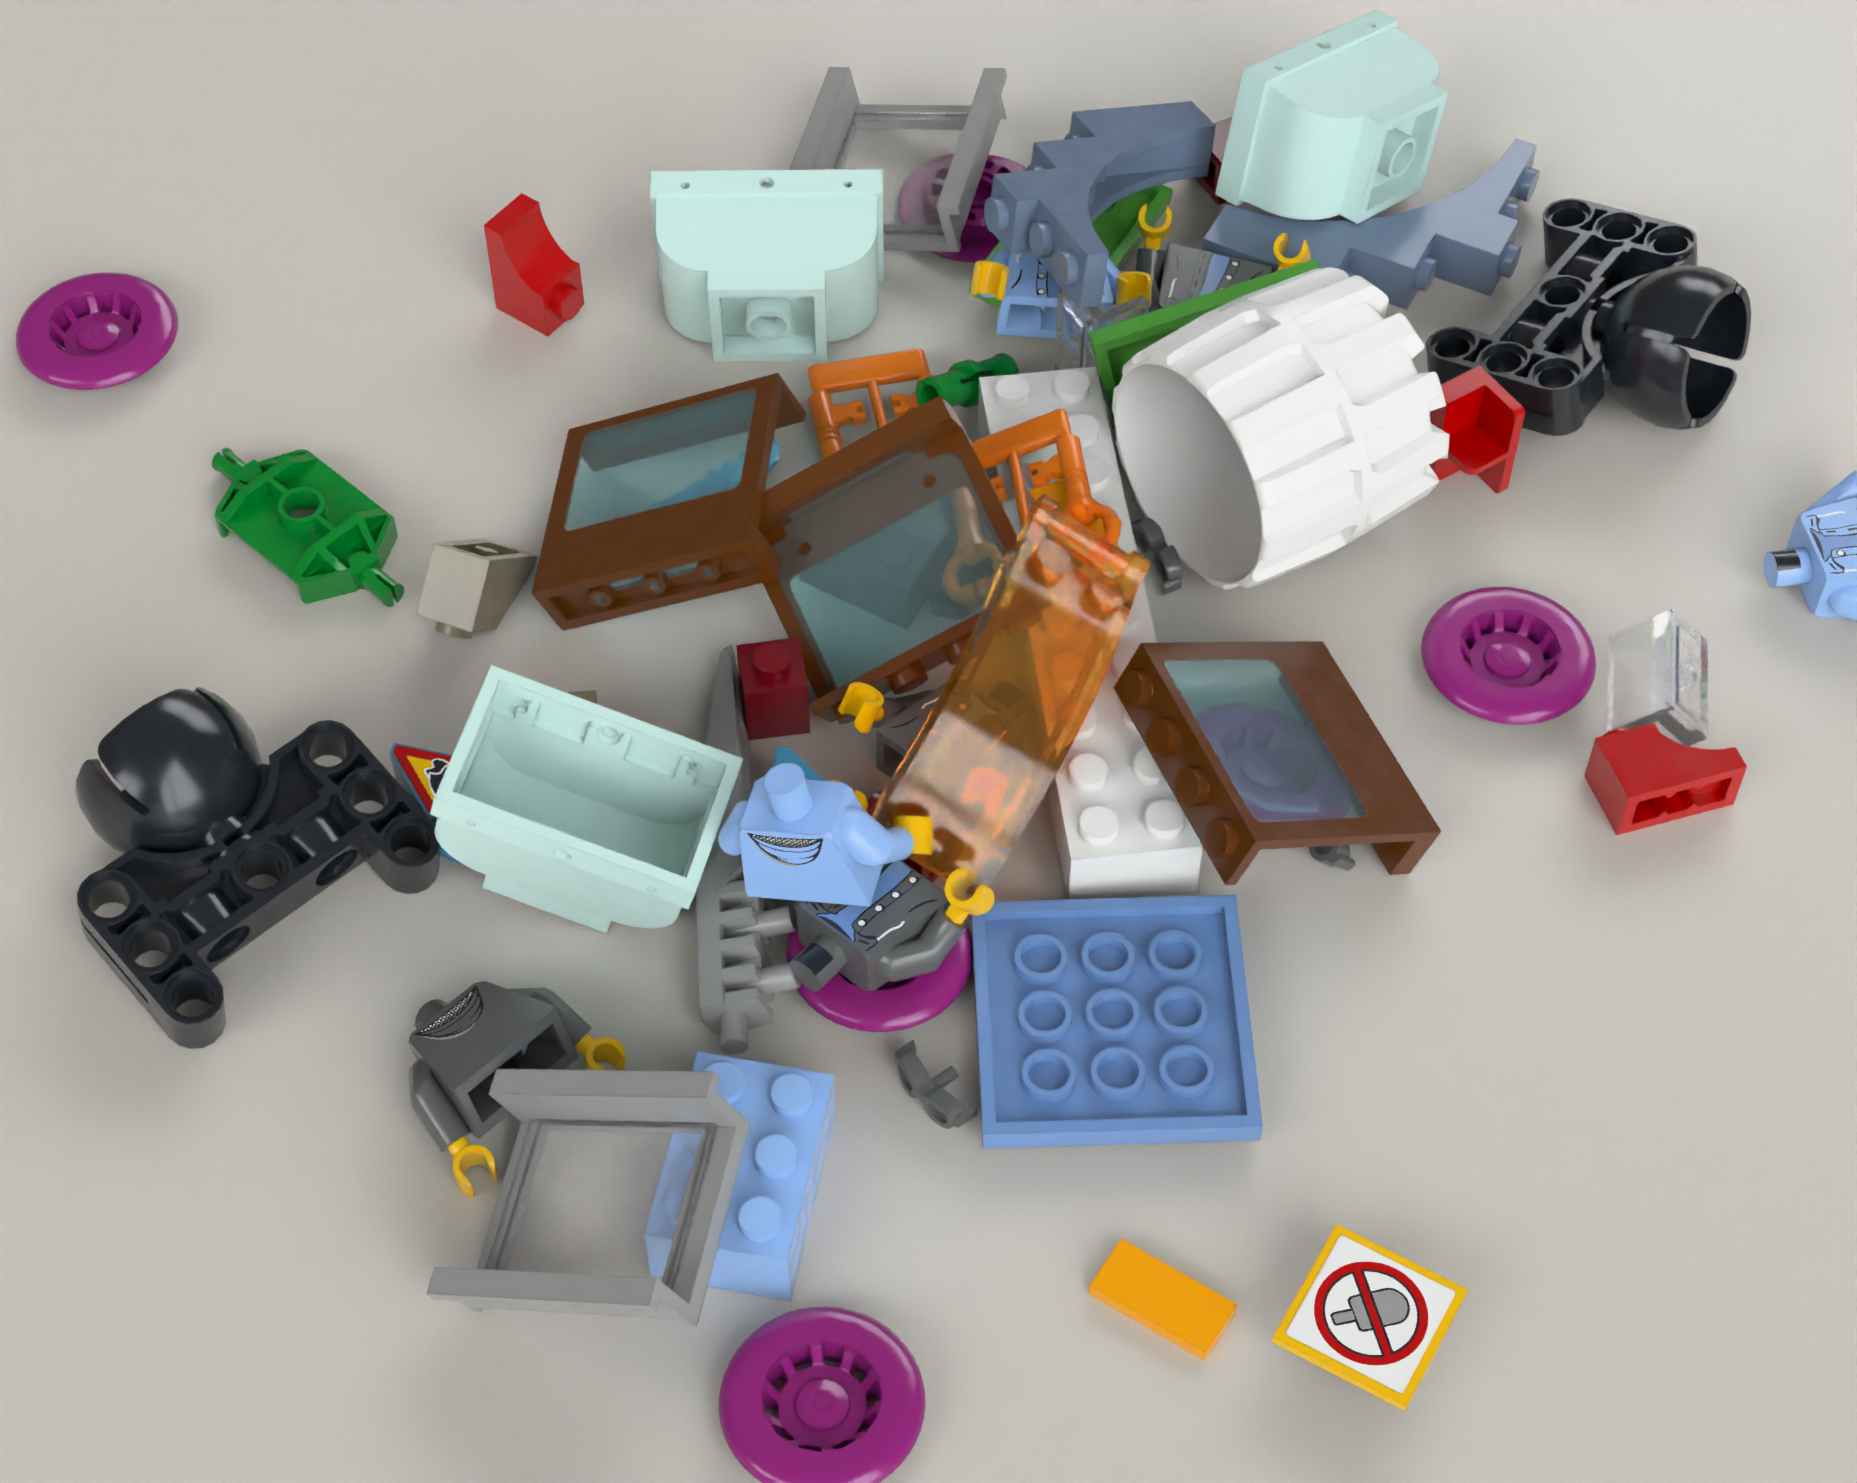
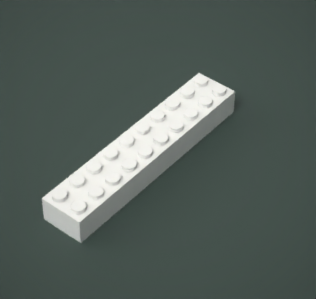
[978,367,1203,899]

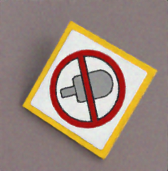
[1272,1224,1468,1411]

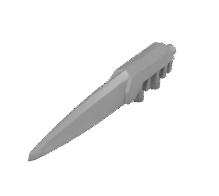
[696,645,801,1054]

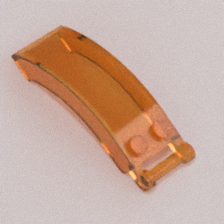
[872,494,1151,896]

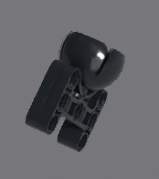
[1426,198,1751,436]
[75,687,441,1049]

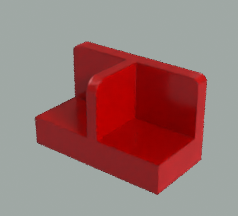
[1429,365,1525,493]

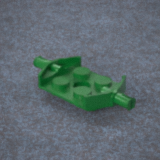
[212,448,404,607]

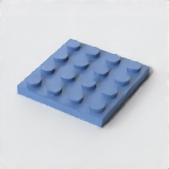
[970,895,1263,1149]

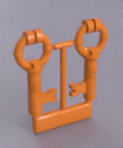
[808,349,986,472]
[943,409,1122,610]

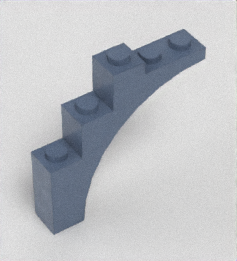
[984,101,1216,308]
[1202,138,1540,310]

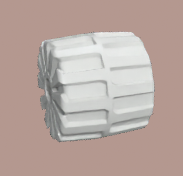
[1112,267,1450,590]

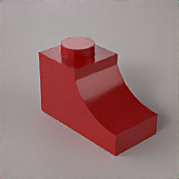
[484,193,584,337]
[1584,723,1747,835]

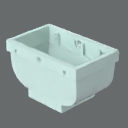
[1215,9,1449,224]
[650,169,884,361]
[430,665,743,933]

